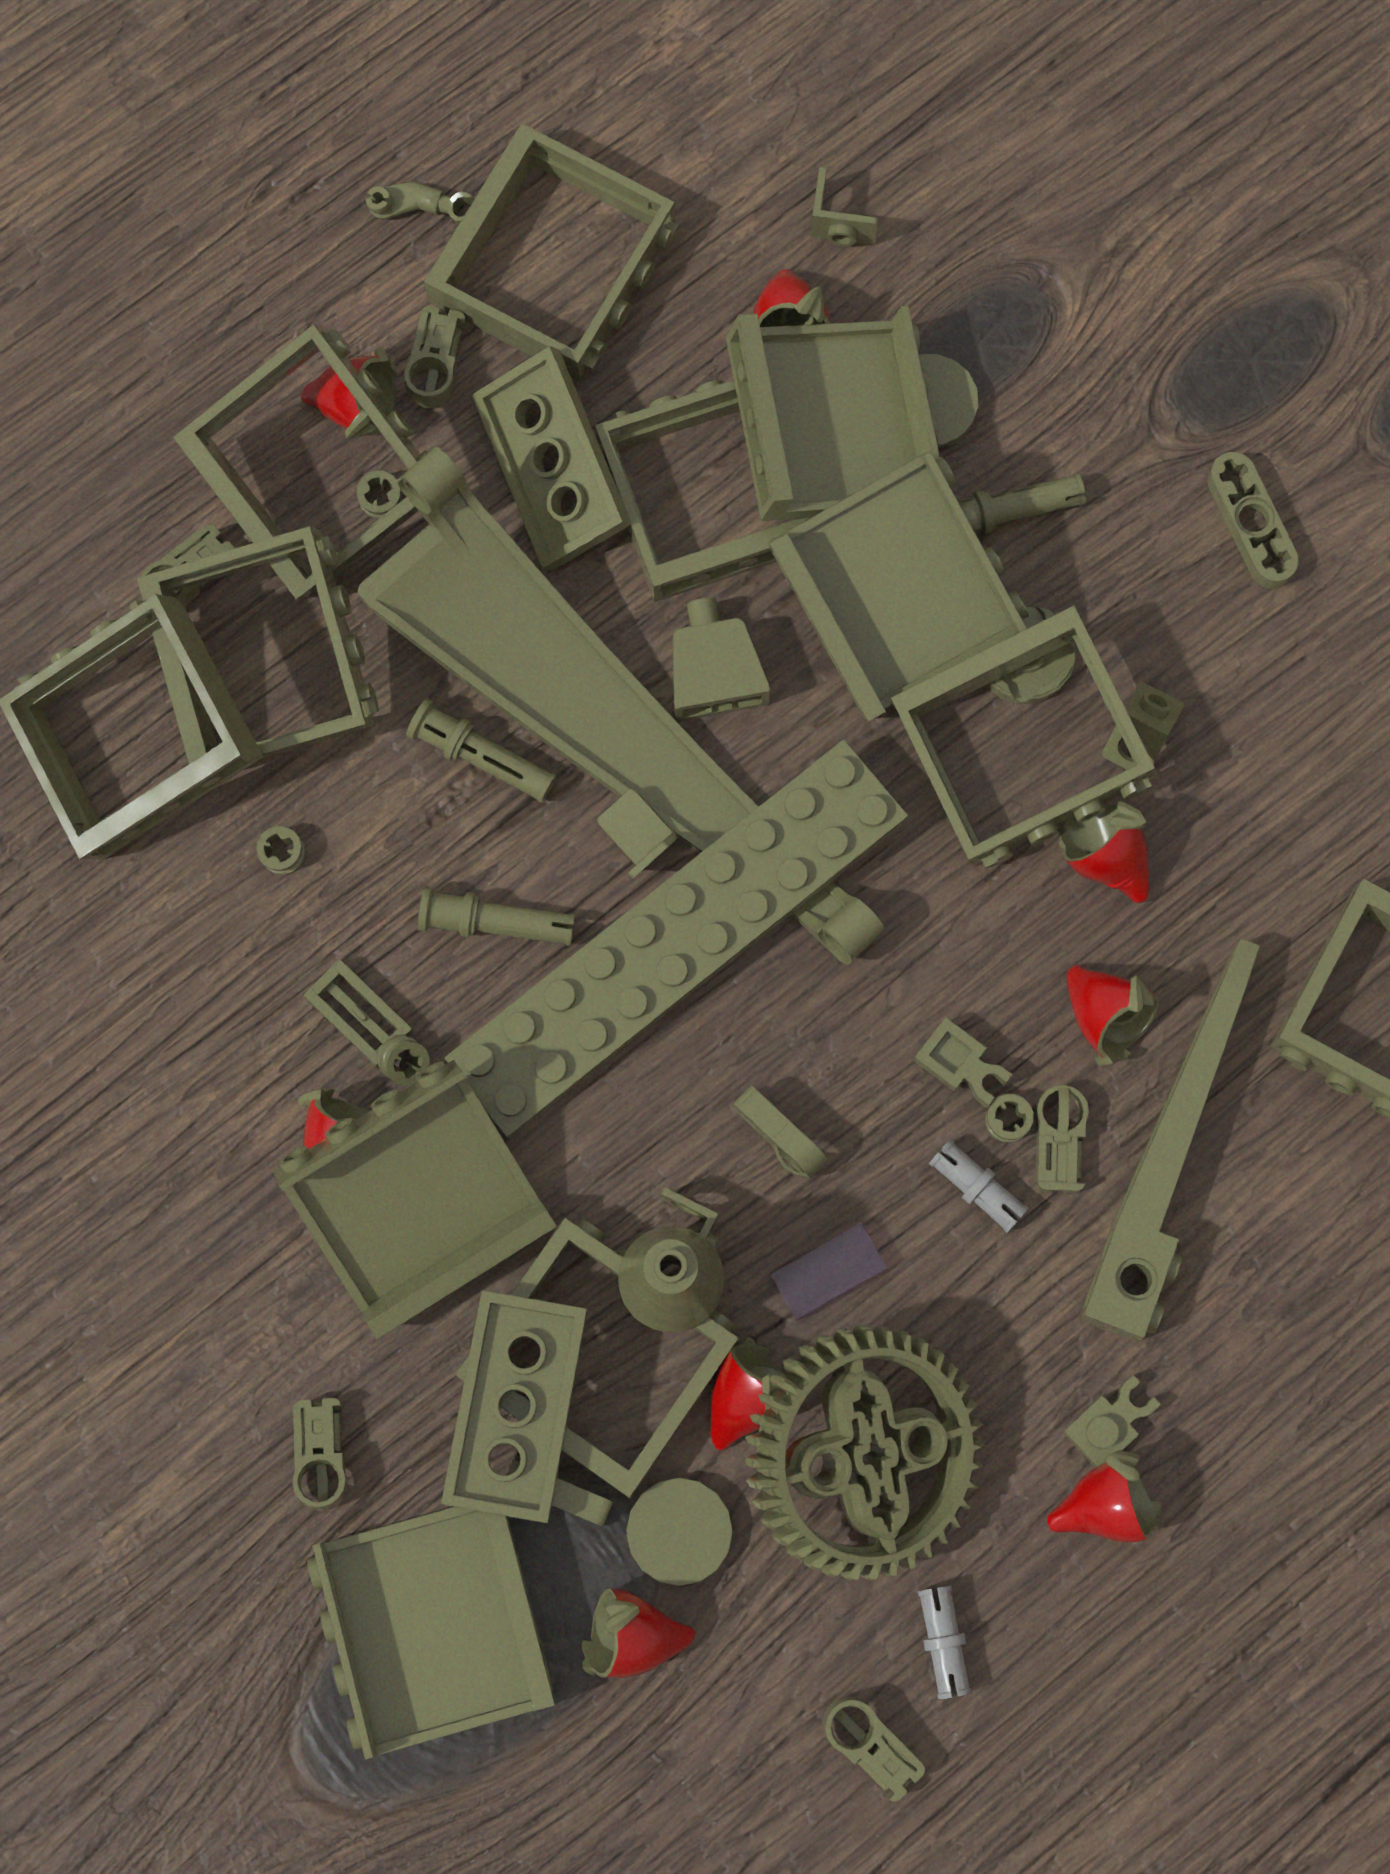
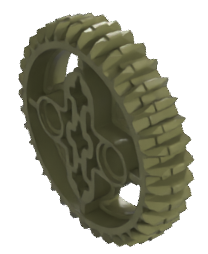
[744,1325,986,1580]

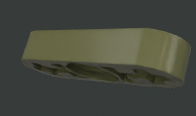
[1207,452,1299,589]

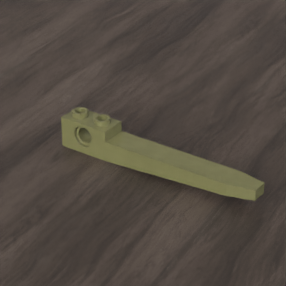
[1078,938,1260,1342]

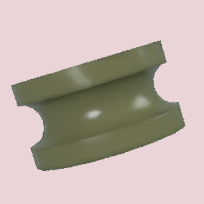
[356,470,402,519]
[256,826,306,875]
[378,1035,430,1086]
[985,1094,1033,1143]

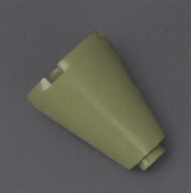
[618,1226,724,1333]

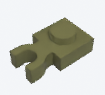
[913,1017,1012,1108]
[1062,1375,1161,1467]

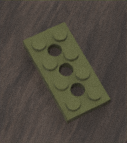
[472,346,632,571]
[441,1290,588,1524]

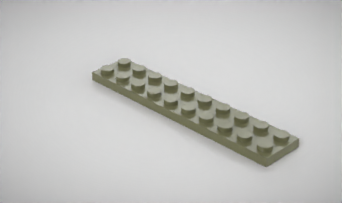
[444,739,908,1140]

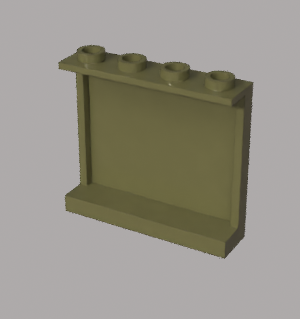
[726,306,940,521]
[767,452,1029,722]
[273,1060,557,1339]
[307,1507,557,1759]

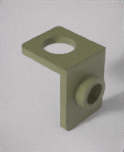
[811,166,879,246]
[1102,682,1184,770]
[597,788,679,879]
[661,1187,719,1248]

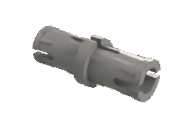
[929,1139,1029,1233]
[917,1585,972,1699]

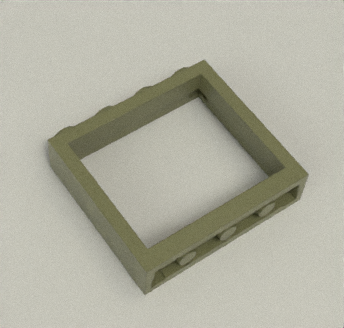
[424,123,679,381]
[173,324,428,599]
[595,380,809,602]
[137,526,379,764]
[0,593,263,860]
[891,606,1159,868]
[1270,878,1390,1119]
[455,1218,739,1499]

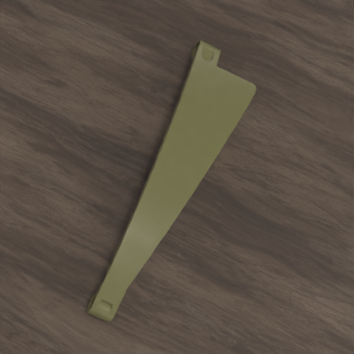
[358,446,885,965]

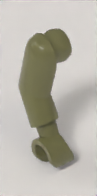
[365,181,474,225]

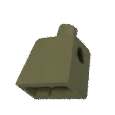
[673,597,770,722]

